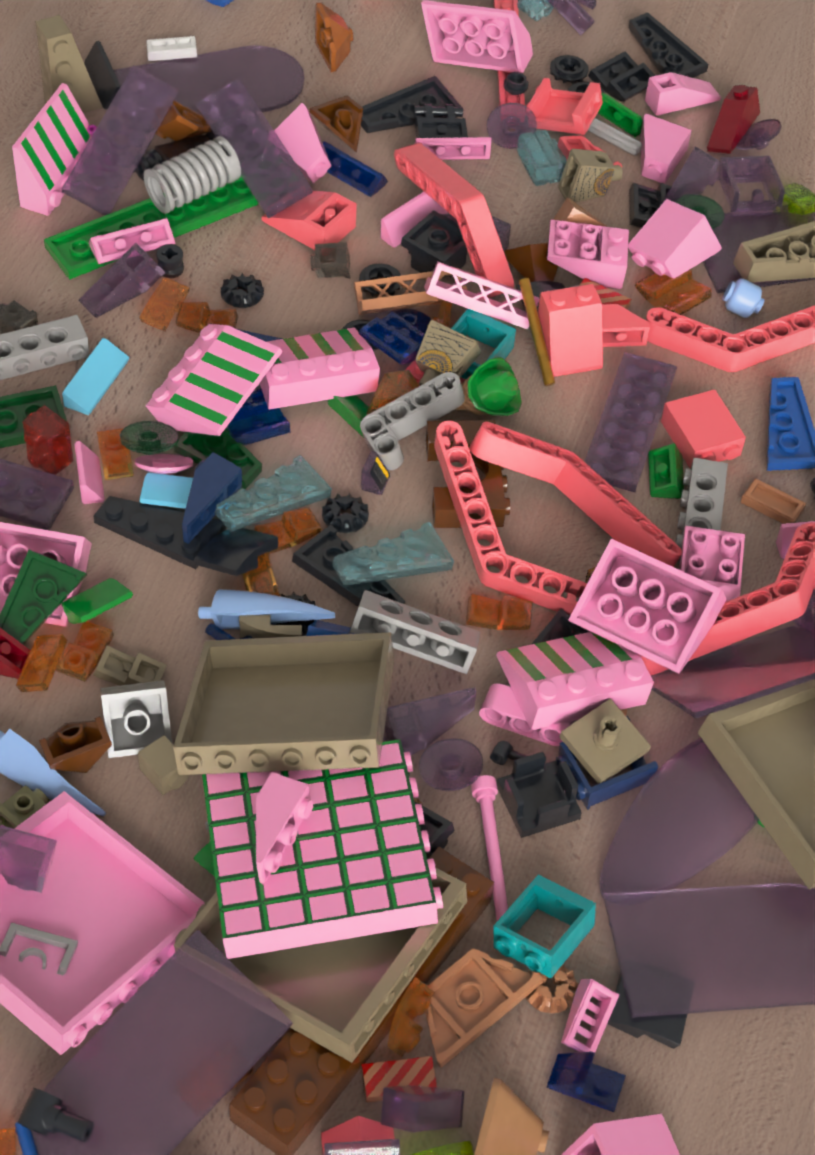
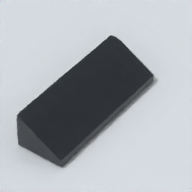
[84,41,122,109]

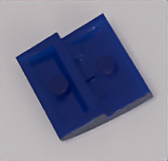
[359,311,425,365]
[226,389,291,445]

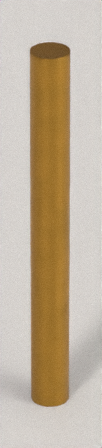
[519,278,555,386]

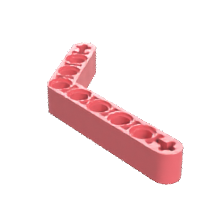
[394,143,514,298]
[646,305,815,372]
[434,421,587,616]
[469,422,682,567]
[639,522,815,675]

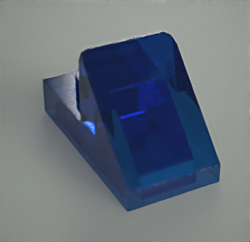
[546,1051,626,1112]

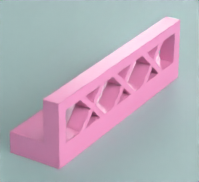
[424,261,540,329]

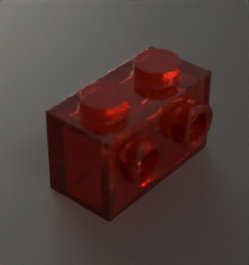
[23,405,74,478]

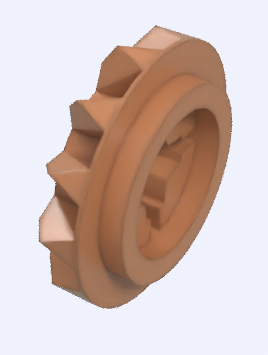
[526,965,579,1014]

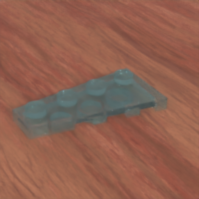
[215,455,332,532]
[332,522,454,586]

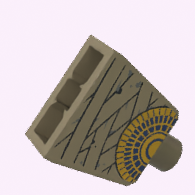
[558,149,622,203]
[416,319,481,386]

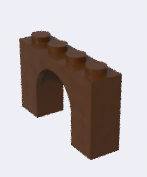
[425,420,510,528]

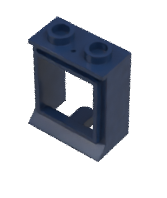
[556,716,658,810]

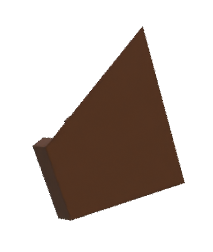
[309,95,364,153]
[504,243,558,282]
[39,716,112,773]

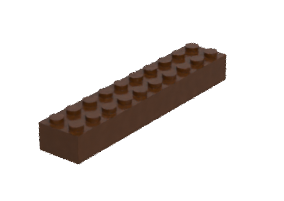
[229,847,494,1155]

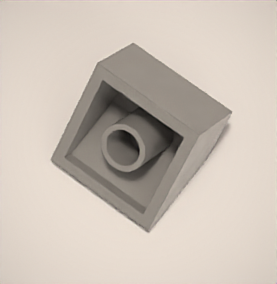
[100,680,172,758]

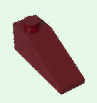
[707,85,760,154]

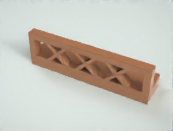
[354,268,468,315]

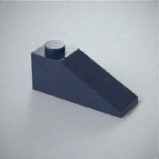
[182,452,242,544]

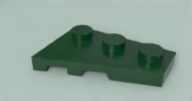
[174,428,262,489]
[0,550,87,645]

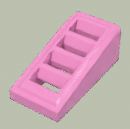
[561,979,619,1059]

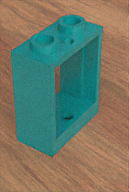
[451,309,516,380]
[493,874,596,978]

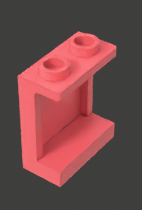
[525,78,603,135]

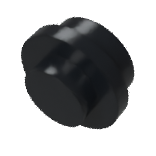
[504,72,529,95]

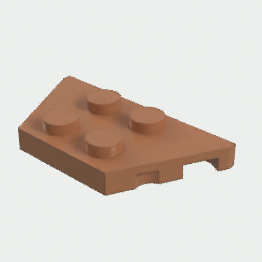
[420,948,543,1068]

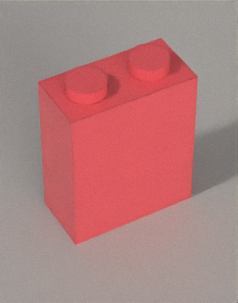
[661,389,746,469]

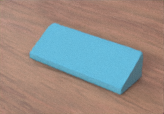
[62,338,129,416]
[140,473,232,513]

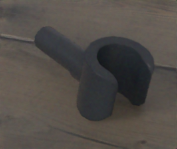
[490,741,527,765]

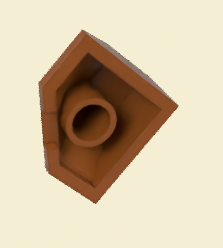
[315,2,353,72]
[149,95,212,141]

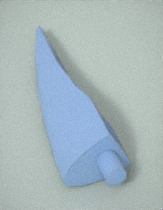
[198,589,335,629]
[0,729,106,816]

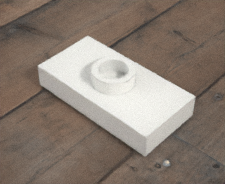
[147,36,197,61]

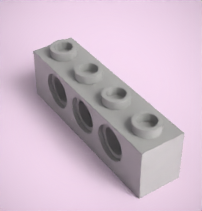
[0,315,90,380]
[675,458,728,564]
[350,590,481,674]

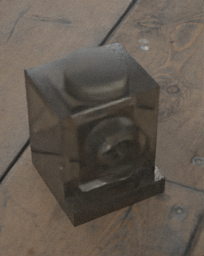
[310,242,350,278]
[0,300,38,334]

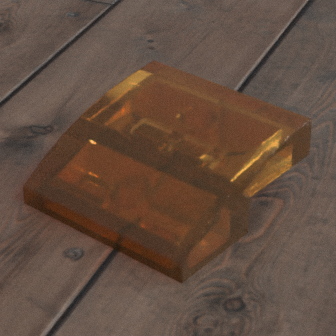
[635,269,712,315]

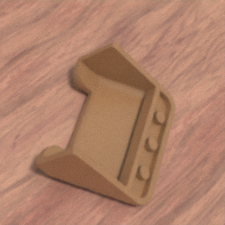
[474,1078,549,1155]

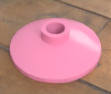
[135,454,193,475]

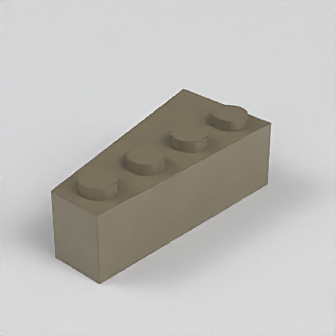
[35,15,103,113]
[733,221,815,282]

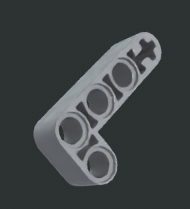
[360,372,465,470]

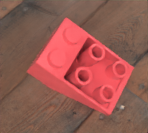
[262,189,357,255]

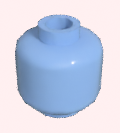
[722,278,764,318]

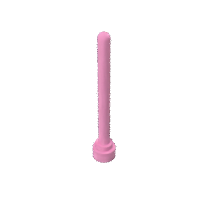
[471,775,508,921]

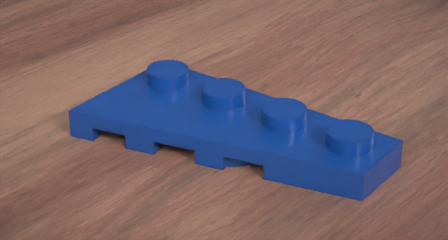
[766,377,815,471]

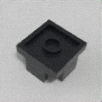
[401,210,467,277]
[496,752,582,838]

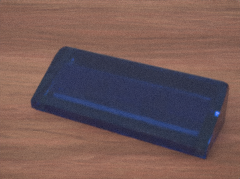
[323,141,388,198]

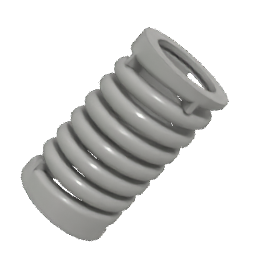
[144,136,241,214]

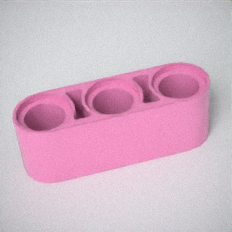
[479,684,574,746]

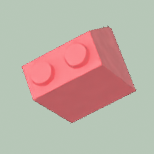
[538,284,603,377]

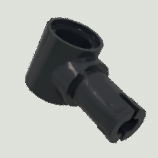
[17,1088,94,1143]

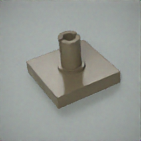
[559,698,651,784]

